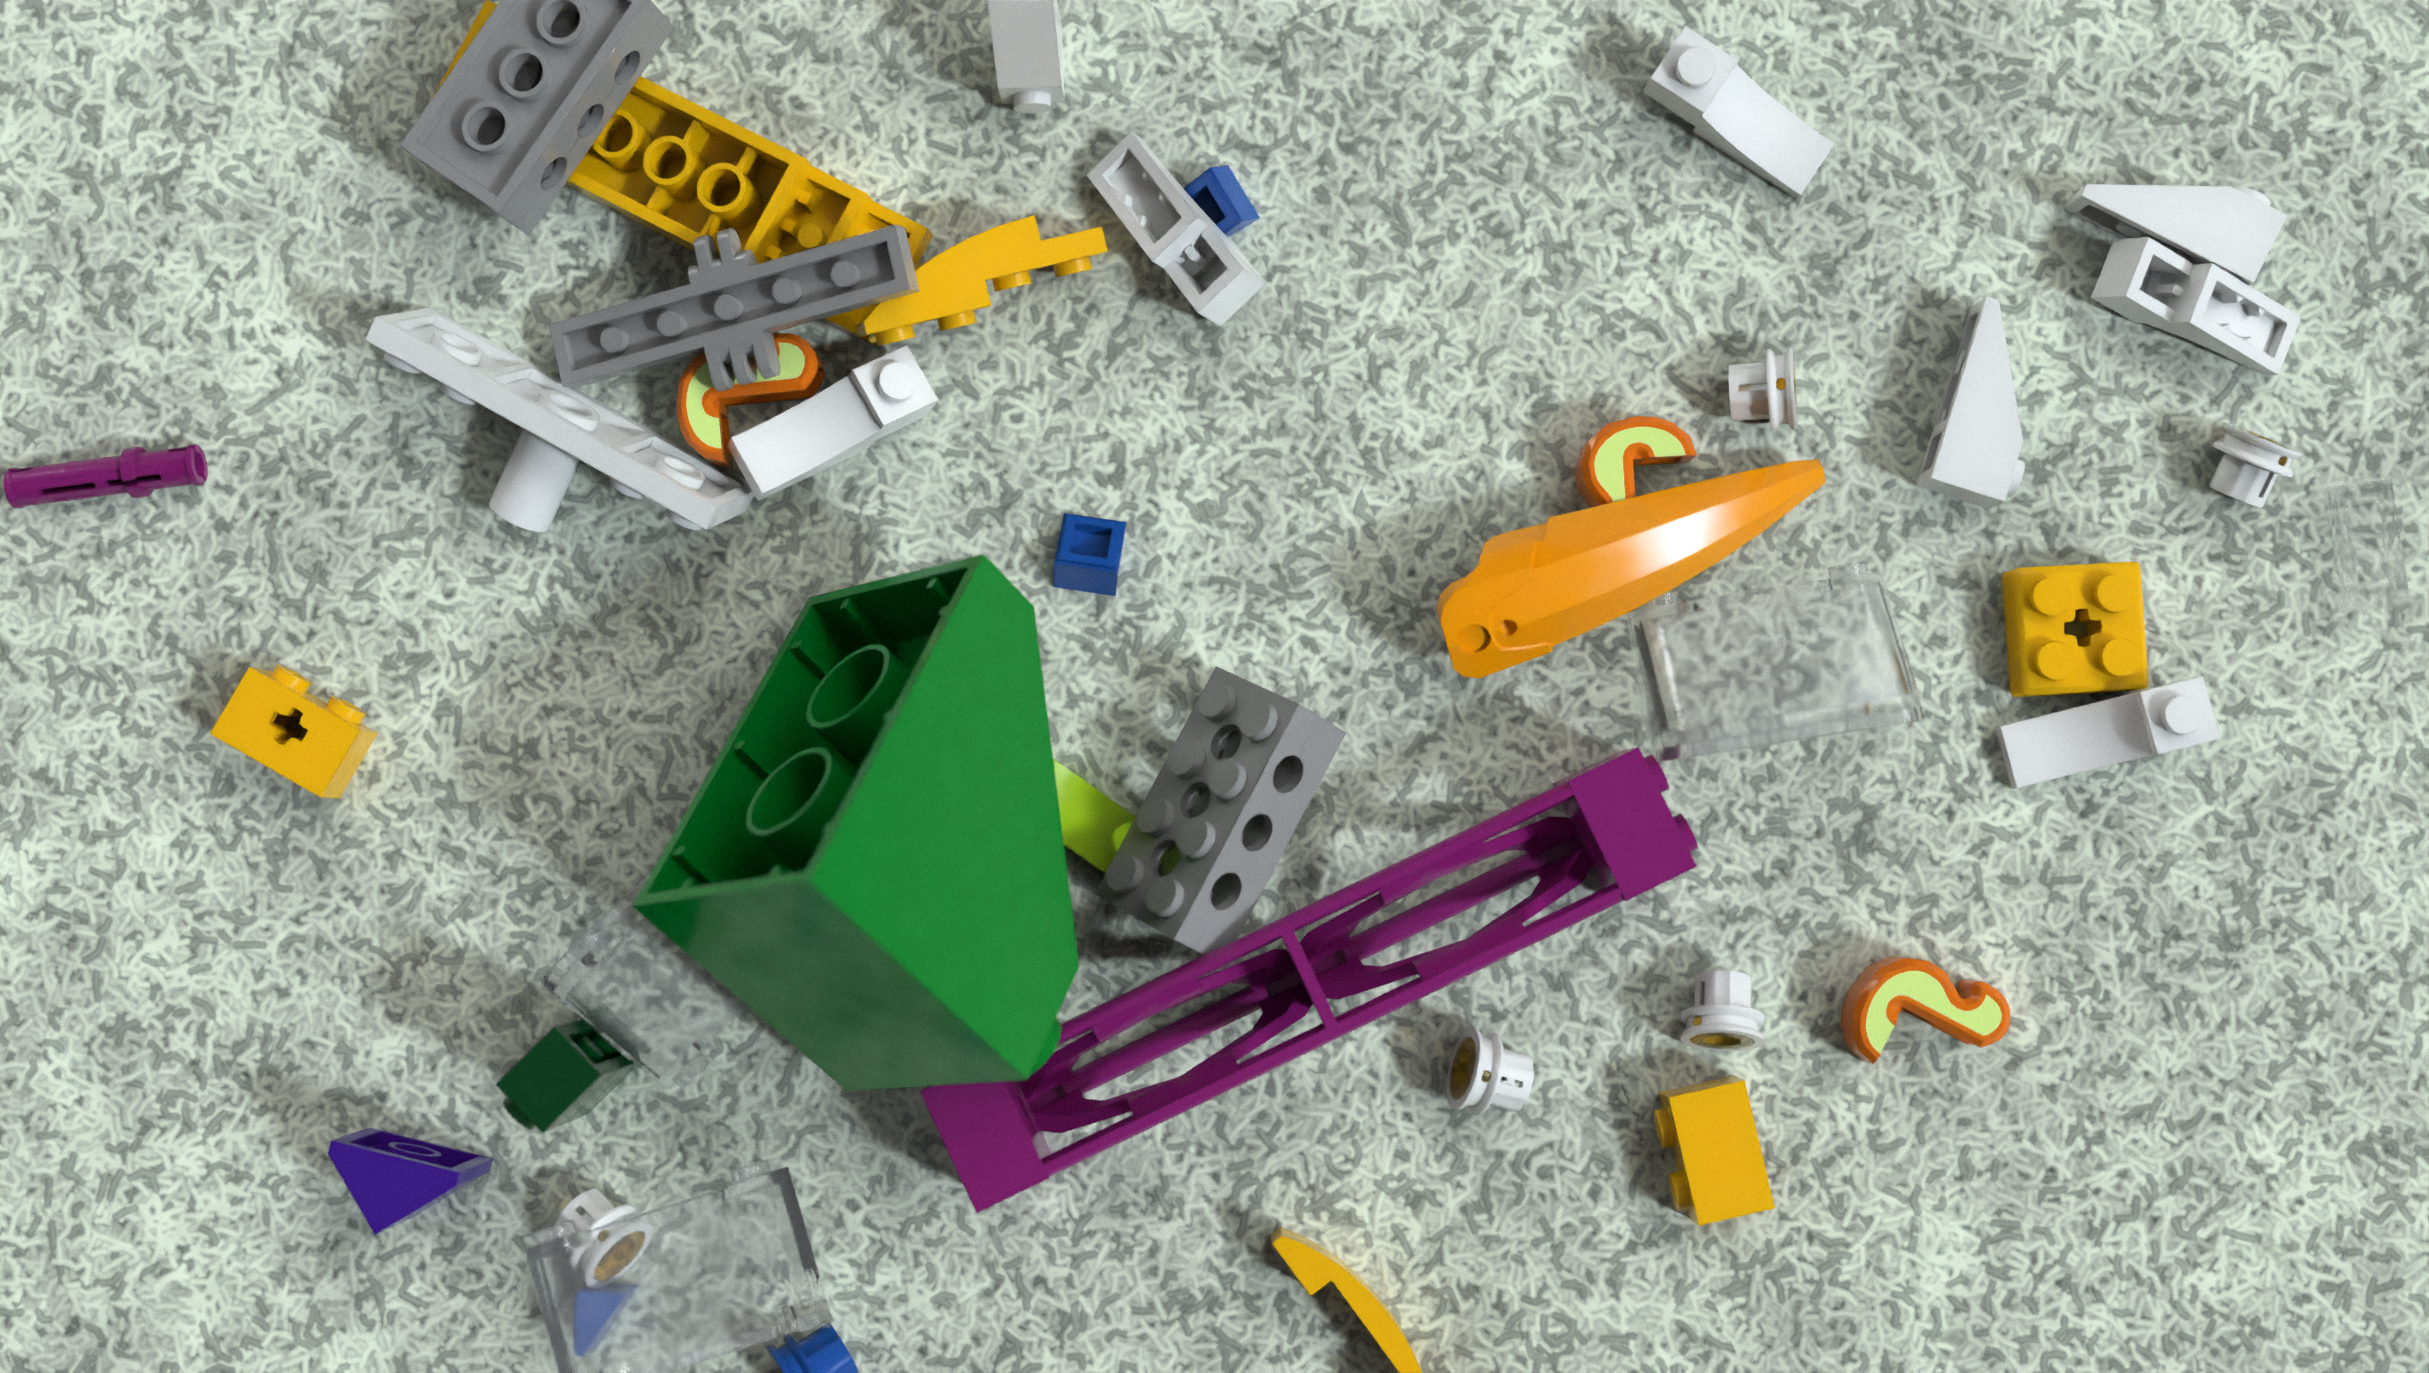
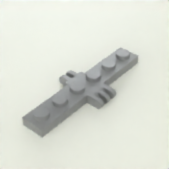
[549,225,920,392]

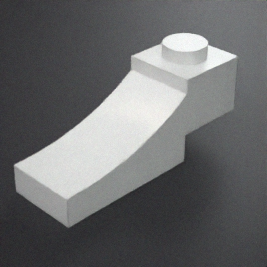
[1643,26,1835,200]
[1087,132,1266,326]
[2091,237,2301,375]
[727,345,938,501]
[1995,676,2220,789]

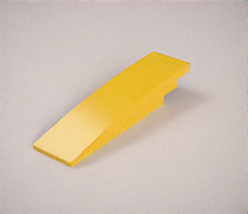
[430,0,934,345]

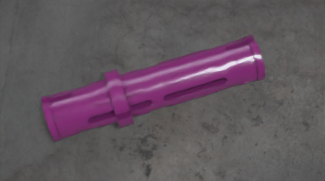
[3,444,208,509]

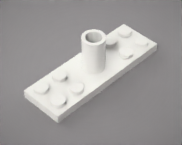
[365,307,755,532]

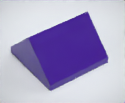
[328,1128,493,1235]

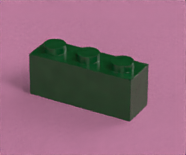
[495,1015,643,1133]

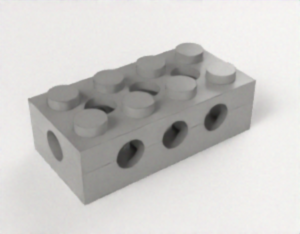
[399,0,674,236]
[1095,666,1346,955]

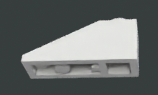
[987,0,1065,113]
[2064,184,2287,285]
[1916,296,2025,509]

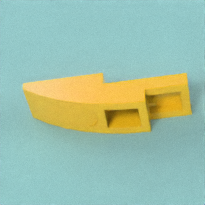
[855,215,1108,346]

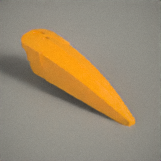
[1436,459,1825,678]

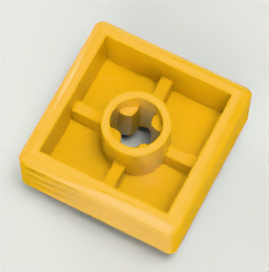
[2002,561,2149,697]

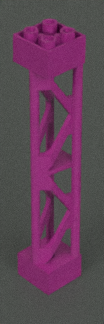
[920,747,1698,1213]

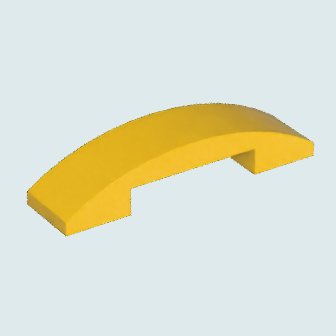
[1271,1227,1422,1373]

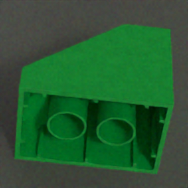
[632,554,1079,1091]

